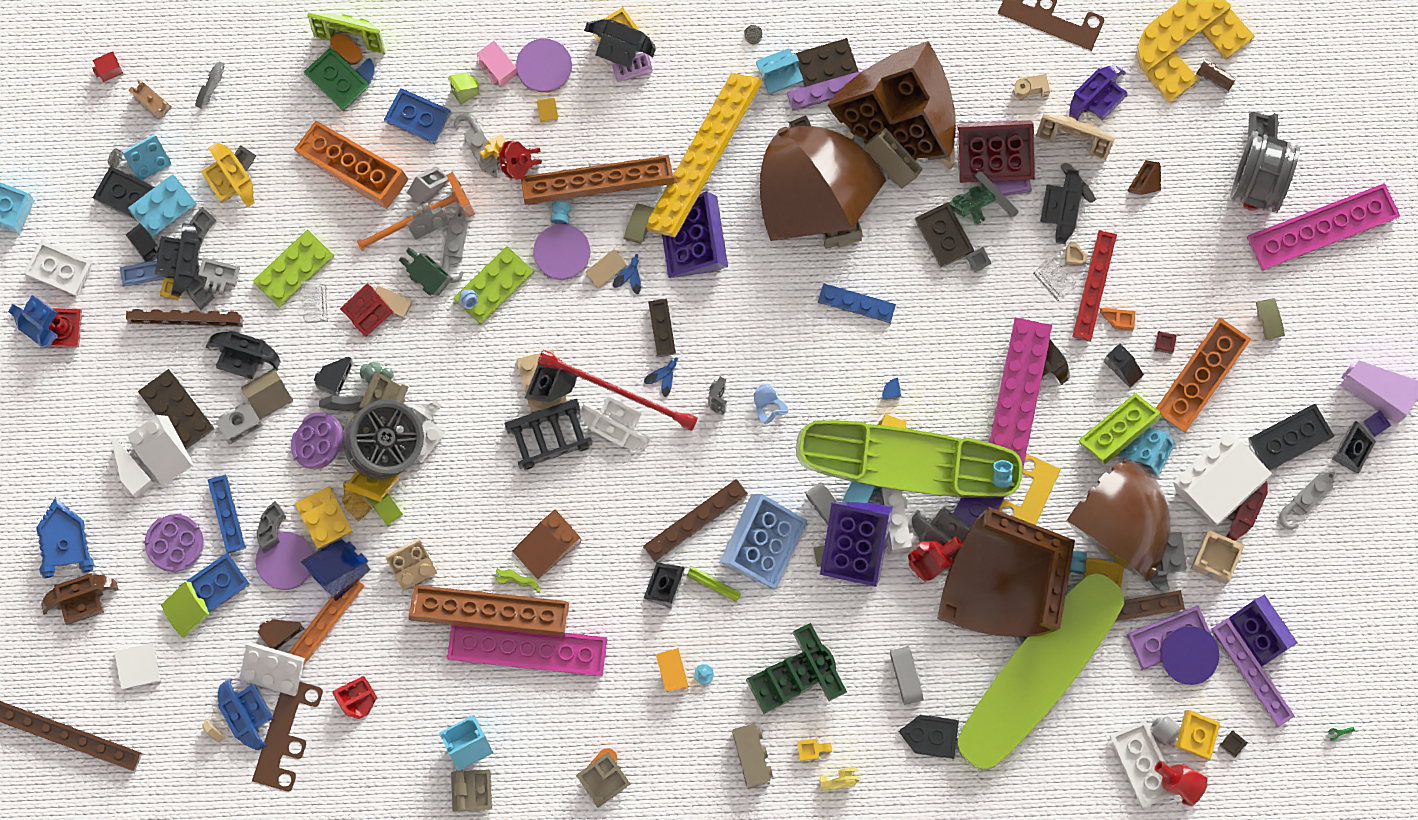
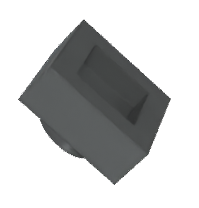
[235,145,257,171]
[966,247,992,273]

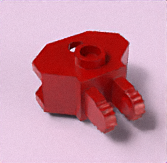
[499,140,542,180]

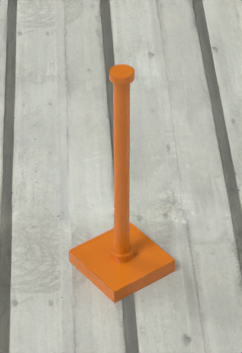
[357,172,475,251]

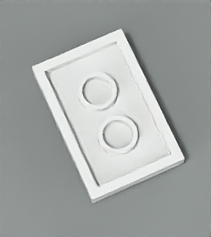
[24,240,93,297]
[239,642,305,696]

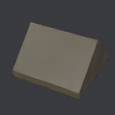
[241,369,293,420]

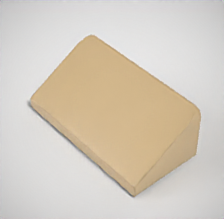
[585,249,627,289]

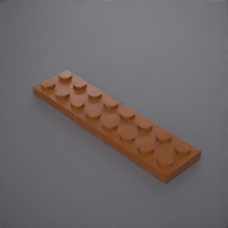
[521,155,674,205]
[409,585,570,637]

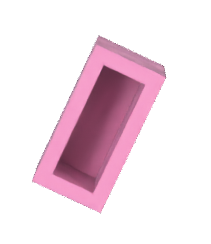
[476,41,518,87]

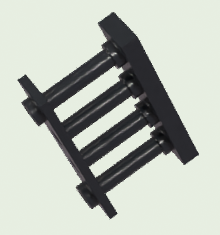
[504,398,593,470]

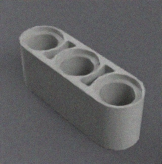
[805,482,837,526]
[890,646,924,705]

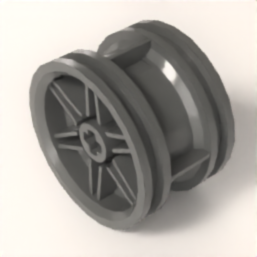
[1230,131,1300,214]
[343,400,424,479]

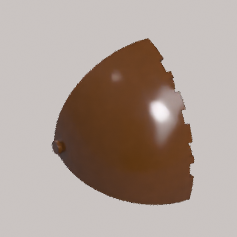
[827,41,956,160]
[1066,459,1170,582]

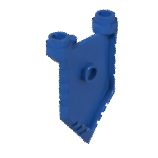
[36,497,95,579]

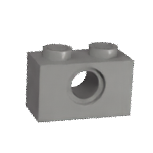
[215,402,263,445]

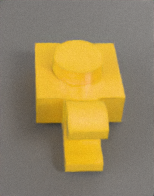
[479,134,506,159]
[797,738,832,762]

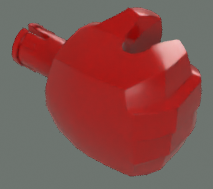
[907,536,963,582]
[1154,761,1208,806]

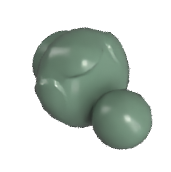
[360,361,394,383]

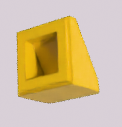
[537,98,558,122]

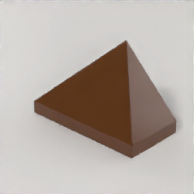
[1127,160,1161,195]

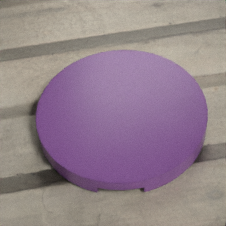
[516,38,572,93]
[533,224,590,280]
[291,412,343,470]
[144,514,204,572]
[255,532,315,590]

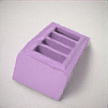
[612,53,653,82]

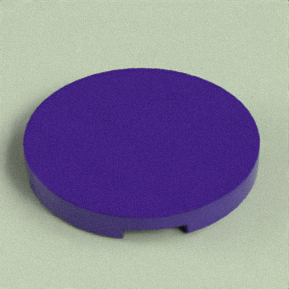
[1160,626,1220,685]

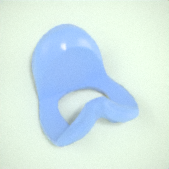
[754,384,789,424]

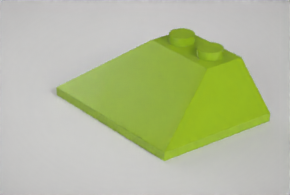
[307,12,386,54]

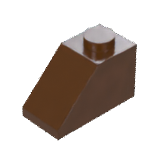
[257,619,305,650]

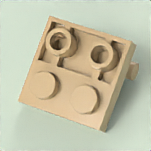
[385,538,437,591]

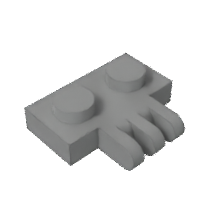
[406,203,449,240]
[198,257,240,295]

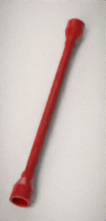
[537,349,698,431]

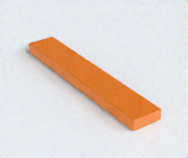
[288,574,365,666]

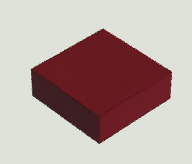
[1154,331,1177,354]

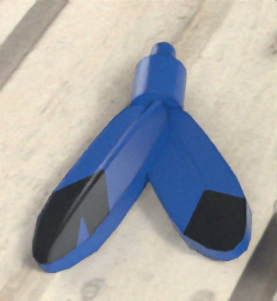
[613,254,641,295]
[644,357,678,397]

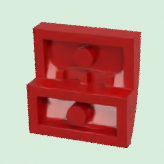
[340,282,394,337]

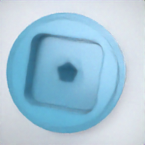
[694,664,714,685]

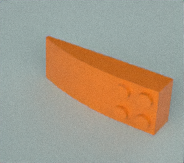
[294,120,409,209]
[1156,317,1251,433]

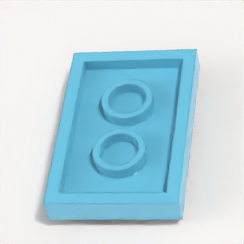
[128,174,197,238]

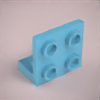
[1119,428,1176,476]

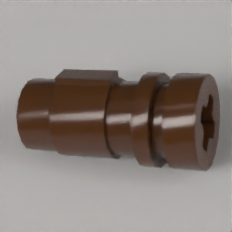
[1196,58,1236,91]

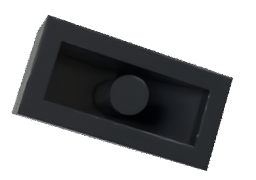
[125,223,159,262]
[1103,343,1144,388]
[314,357,353,396]

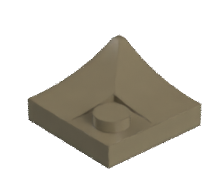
[575,752,631,808]

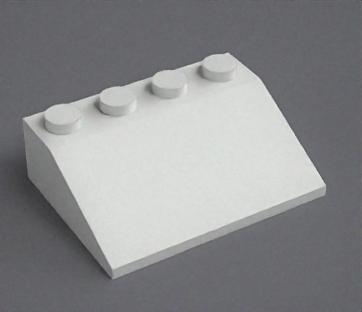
[1173,431,1272,526]

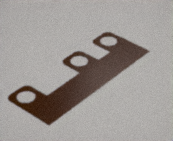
[998,0,1105,51]
[252,682,323,791]

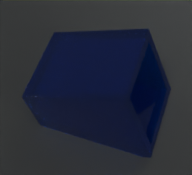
[301,539,371,601]

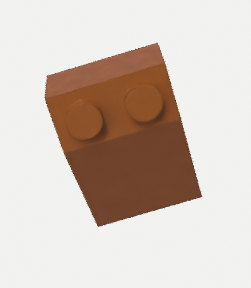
[512,509,582,580]

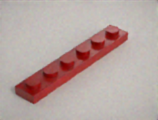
[1072,230,1117,342]

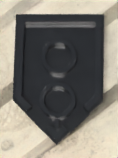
[898,714,959,759]

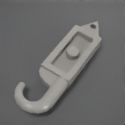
[454,113,500,178]
[442,210,468,283]
[1279,472,1335,530]

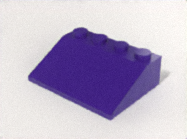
[662,191,728,278]
[819,501,893,587]

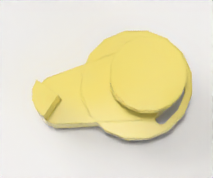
[820,768,861,791]

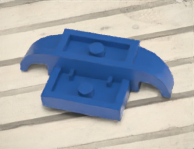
[8,295,58,348]
[217,678,273,751]

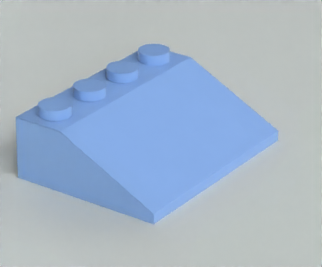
[719,494,808,590]

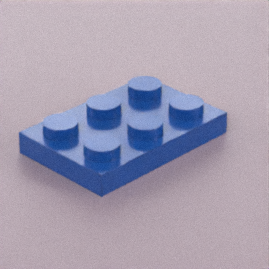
[384,88,451,144]
[179,552,250,613]

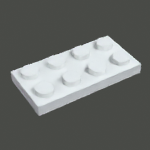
[1109,720,1174,809]

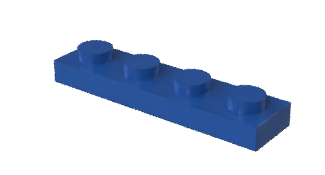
[818,283,896,324]
[208,474,246,553]

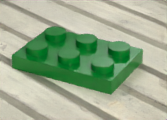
[304,47,370,111]

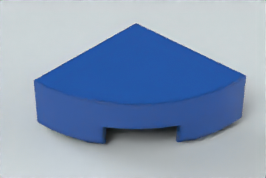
[356,58,375,84]
[882,377,902,400]

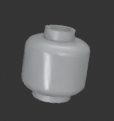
[1151,716,1180,745]

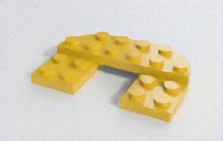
[1137,0,1255,103]

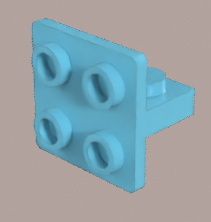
[756,48,803,94]
[122,134,171,181]

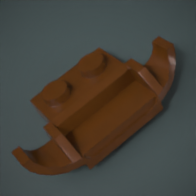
[41,573,119,625]

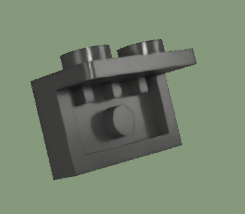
[1248,112,1279,140]
[708,376,727,414]

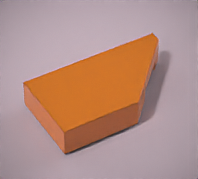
[1100,308,1136,331]

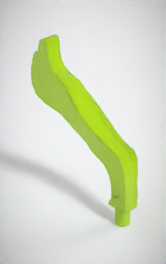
[495,568,541,593]

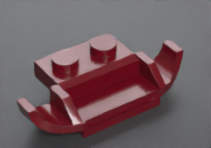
[1226,481,1268,541]

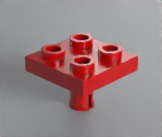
[49,308,82,348]

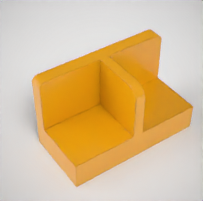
[656,648,689,692]

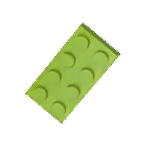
[252,229,334,308]
[454,246,534,325]
[1079,393,1162,465]

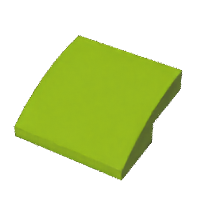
[161,581,209,638]

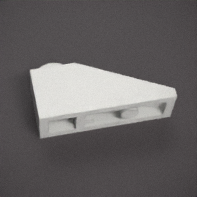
[112,437,154,499]

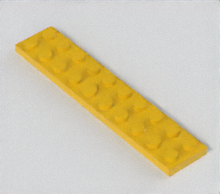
[646,73,763,237]

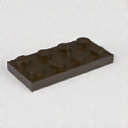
[138,369,215,450]

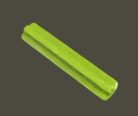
[687,567,741,602]

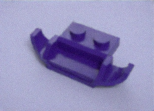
[1069,65,1128,121]

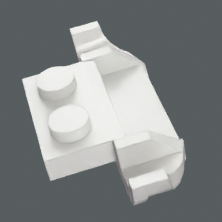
[579,395,651,448]
[387,400,445,463]

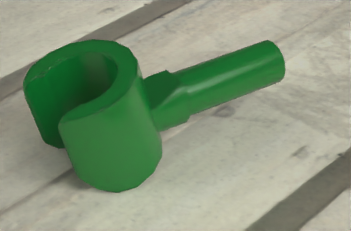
[1328,727,1355,741]

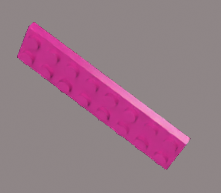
[1247,183,1400,271]
[989,317,1052,473]
[447,625,608,677]

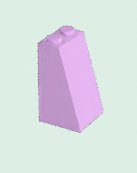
[1340,360,1418,424]

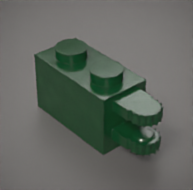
[399,248,453,296]

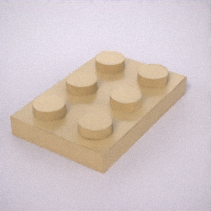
[516,349,567,413]

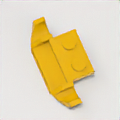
[201,143,255,208]

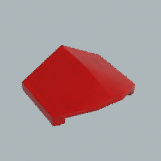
[331,675,378,719]

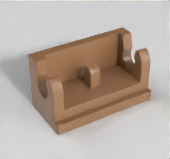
[128,80,172,120]

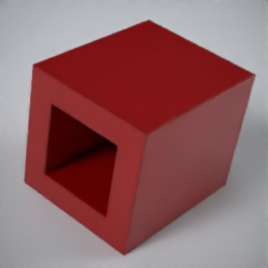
[92,51,123,82]

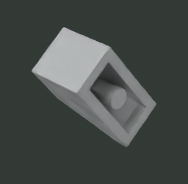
[407,167,449,205]

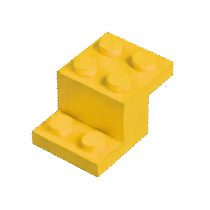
[295,486,353,550]

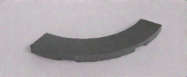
[186,207,216,310]

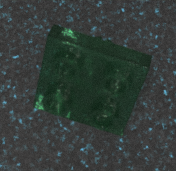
[949,186,996,224]

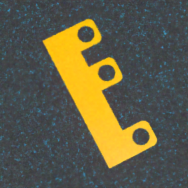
[998,454,1061,525]

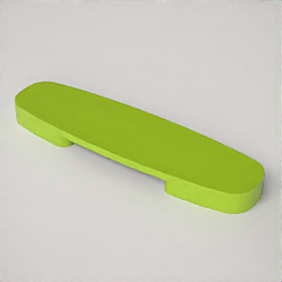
[796,420,1023,498]
[957,574,1124,770]

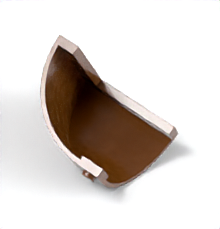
[760,126,887,241]
[937,507,1075,637]

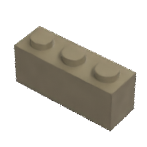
[864,128,923,189]
[732,723,773,789]

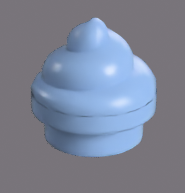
[459,290,478,309]

